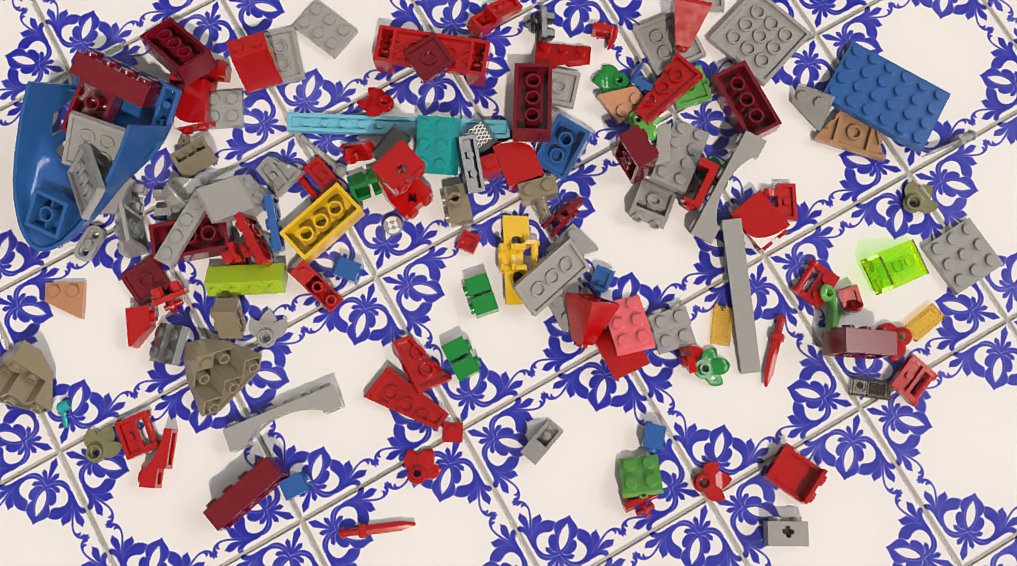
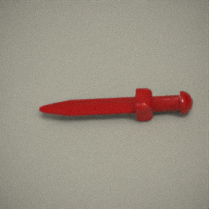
[764,315,787,387]
[339,521,416,539]

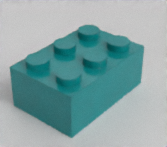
[415,115,462,176]

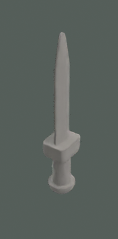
[921,130,977,157]

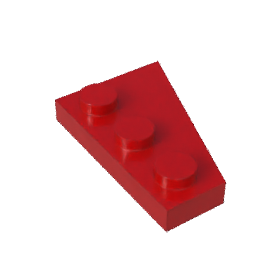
[391,335,452,395]

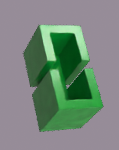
[346,168,382,203]
[462,273,499,319]
[441,336,482,383]

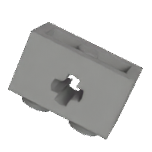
[763,516,809,547]

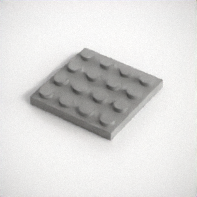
[708,0,812,87]

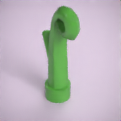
[820,284,843,332]

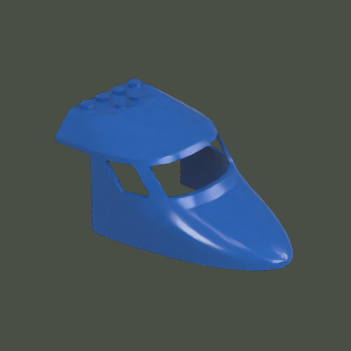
[13,49,182,251]

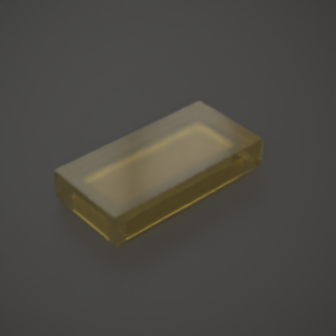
[903,303,946,342]
[710,305,733,347]

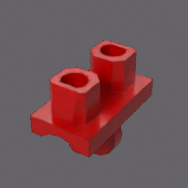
[339,139,375,165]
[220,241,254,266]
[150,279,189,313]
[621,494,659,518]

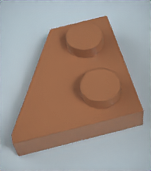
[596,86,644,125]
[45,282,87,319]

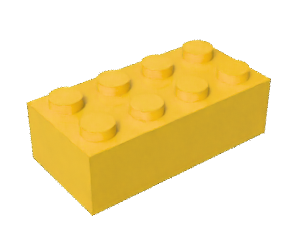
[279,182,365,265]

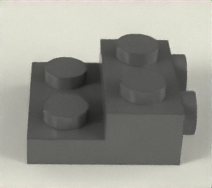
[149,323,189,366]

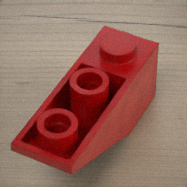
[286,257,344,313]

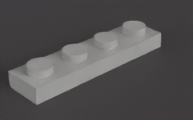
[154,192,206,269]

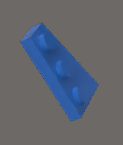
[262,194,285,252]

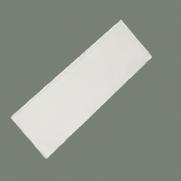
[655,123,671,165]

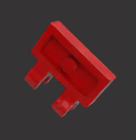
[761,183,798,222]

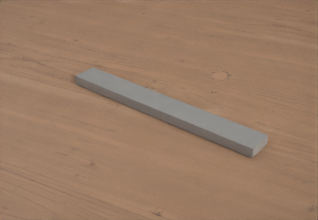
[721,218,761,374]

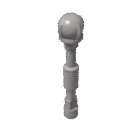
[299,135,347,177]

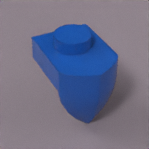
[628,61,655,92]
[590,264,616,293]

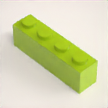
[204,263,288,297]

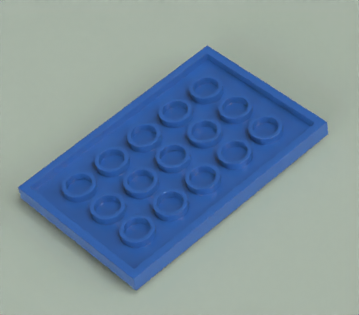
[823,41,951,154]

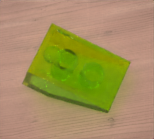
[860,239,929,296]

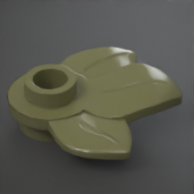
[902,180,939,214]
[84,426,122,463]

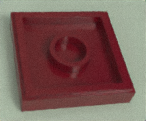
[403,33,456,84]
[119,254,171,306]

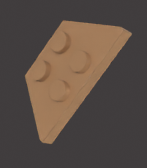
[813,111,886,162]

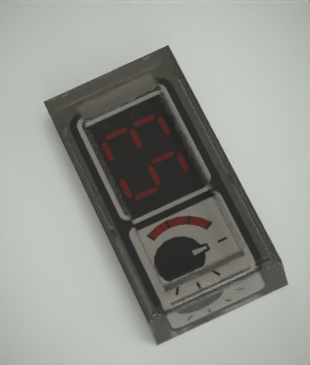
[849,376,891,401]

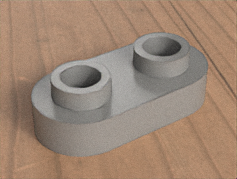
[74,225,106,262]

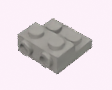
[628,179,676,229]
[647,303,697,355]

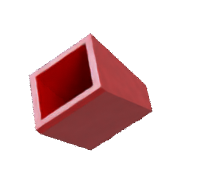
[226,31,283,94]

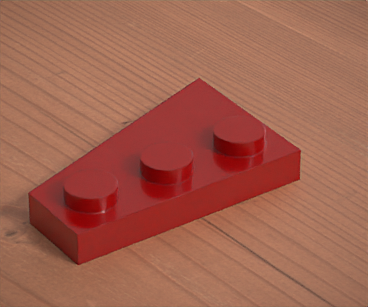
[534,42,591,69]
[233,212,274,267]

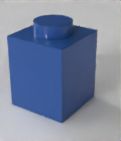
[332,256,364,285]
[640,422,667,454]
[278,472,312,501]

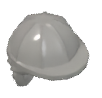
[162,171,212,209]

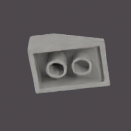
[195,174,264,224]
[113,203,151,259]

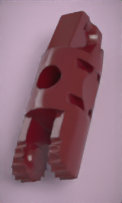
[541,197,584,238]

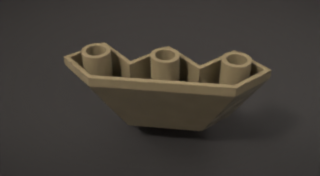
[183,339,262,417]
[0,340,53,414]

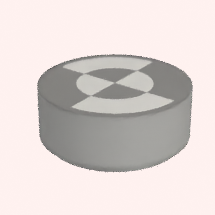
[383,216,403,236]

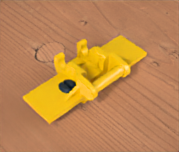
[498,215,540,305]

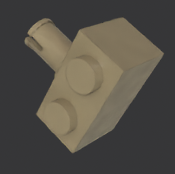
[169,136,218,178]
[517,174,559,219]
[441,183,474,228]
[210,295,246,339]

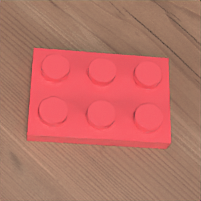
[608,295,656,356]

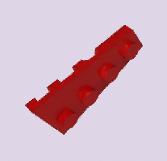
[635,52,703,126]
[364,366,449,430]

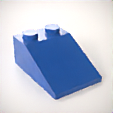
[537,113,595,181]

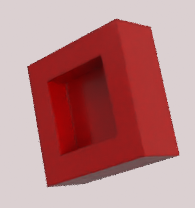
[456,229,481,255]
[443,422,463,443]

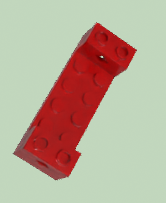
[373,25,491,87]
[371,139,434,222]

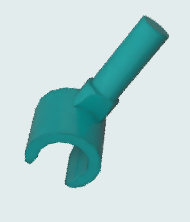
[56,400,72,429]

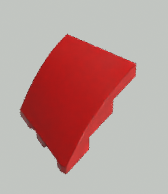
[594,330,650,381]

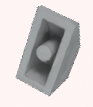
[521,419,564,465]

